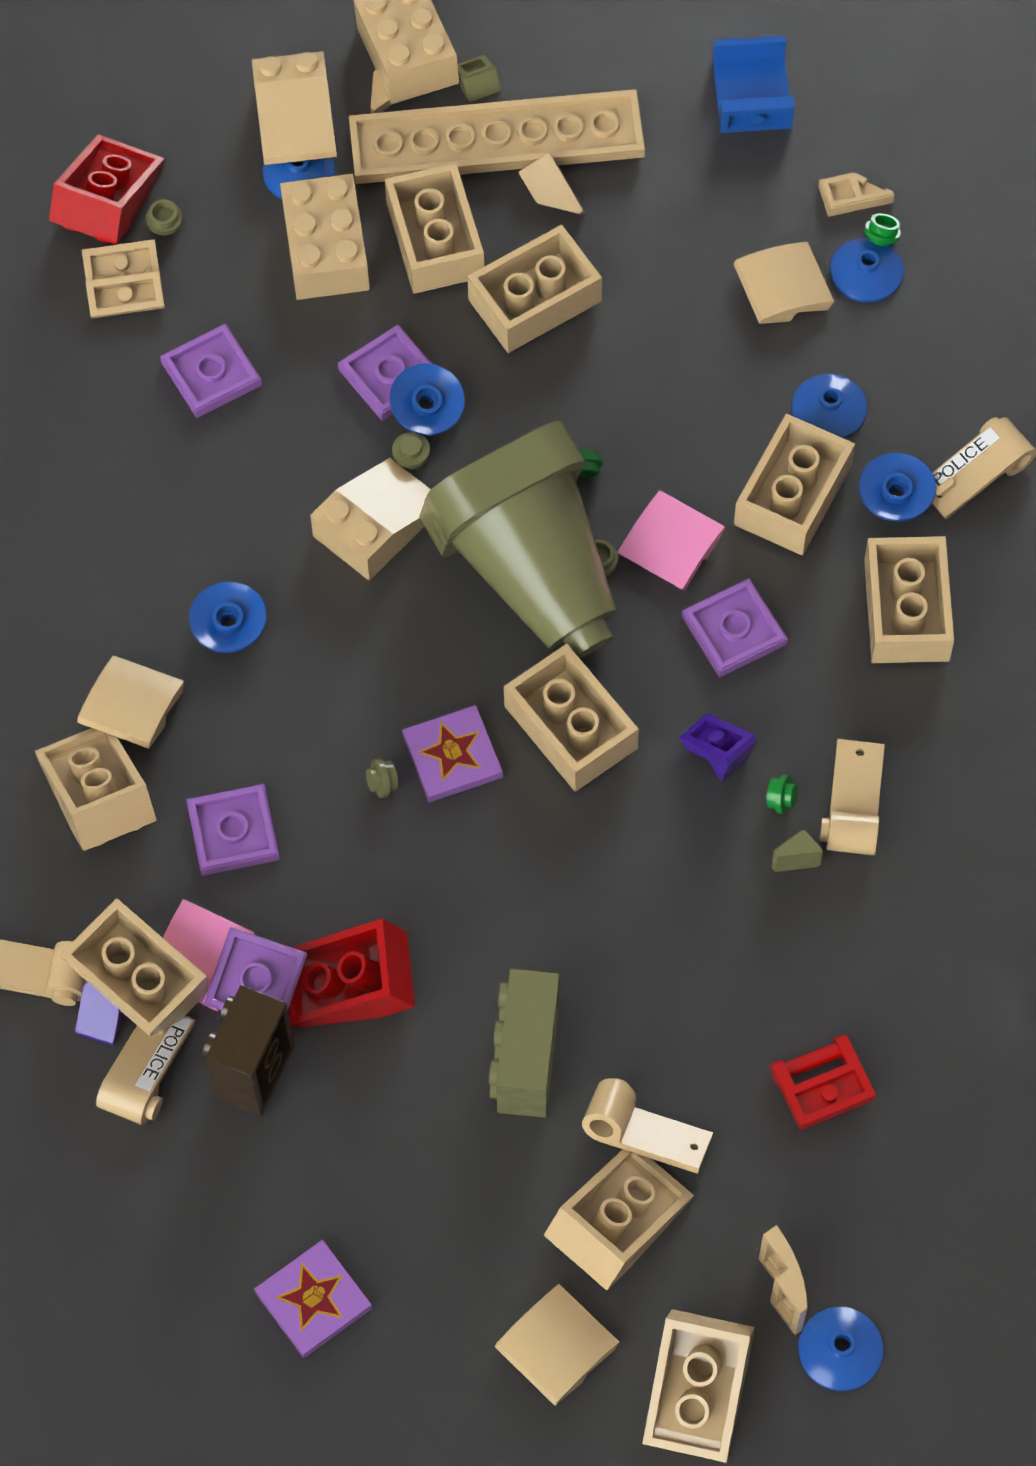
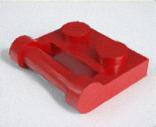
[769,1034,876,1131]

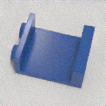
[712,35,795,133]

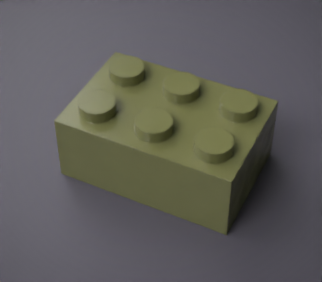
[489,969,559,1118]

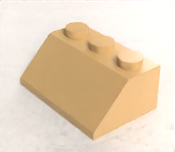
[60,898,208,1036]

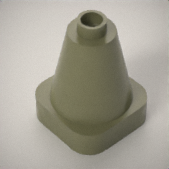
[419,421,617,658]

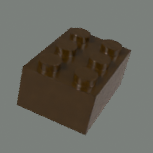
[203,985,295,1117]

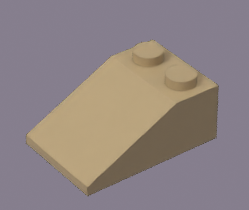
[252,51,337,165]
[310,458,431,581]
[35,728,157,851]
[544,1149,694,1290]
[642,1309,755,1463]

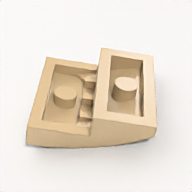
[82,239,165,319]
[734,242,834,324]
[77,655,184,749]
[758,1225,807,1335]
[495,1284,619,1406]

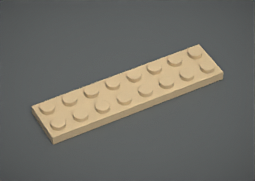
[349,89,645,184]

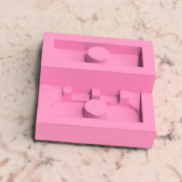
[617,490,726,592]
[163,899,255,1012]

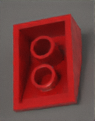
[49,134,164,245]
[288,918,415,1029]

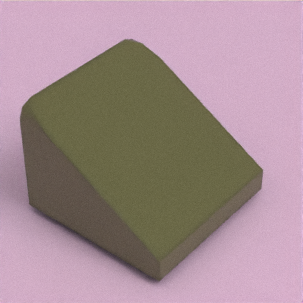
[457,55,501,102]
[771,829,823,872]

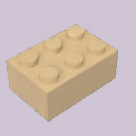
[354,0,459,104]
[385,163,484,294]
[280,174,370,300]
[467,225,602,353]
[734,413,855,556]
[864,536,954,663]
[504,644,639,792]

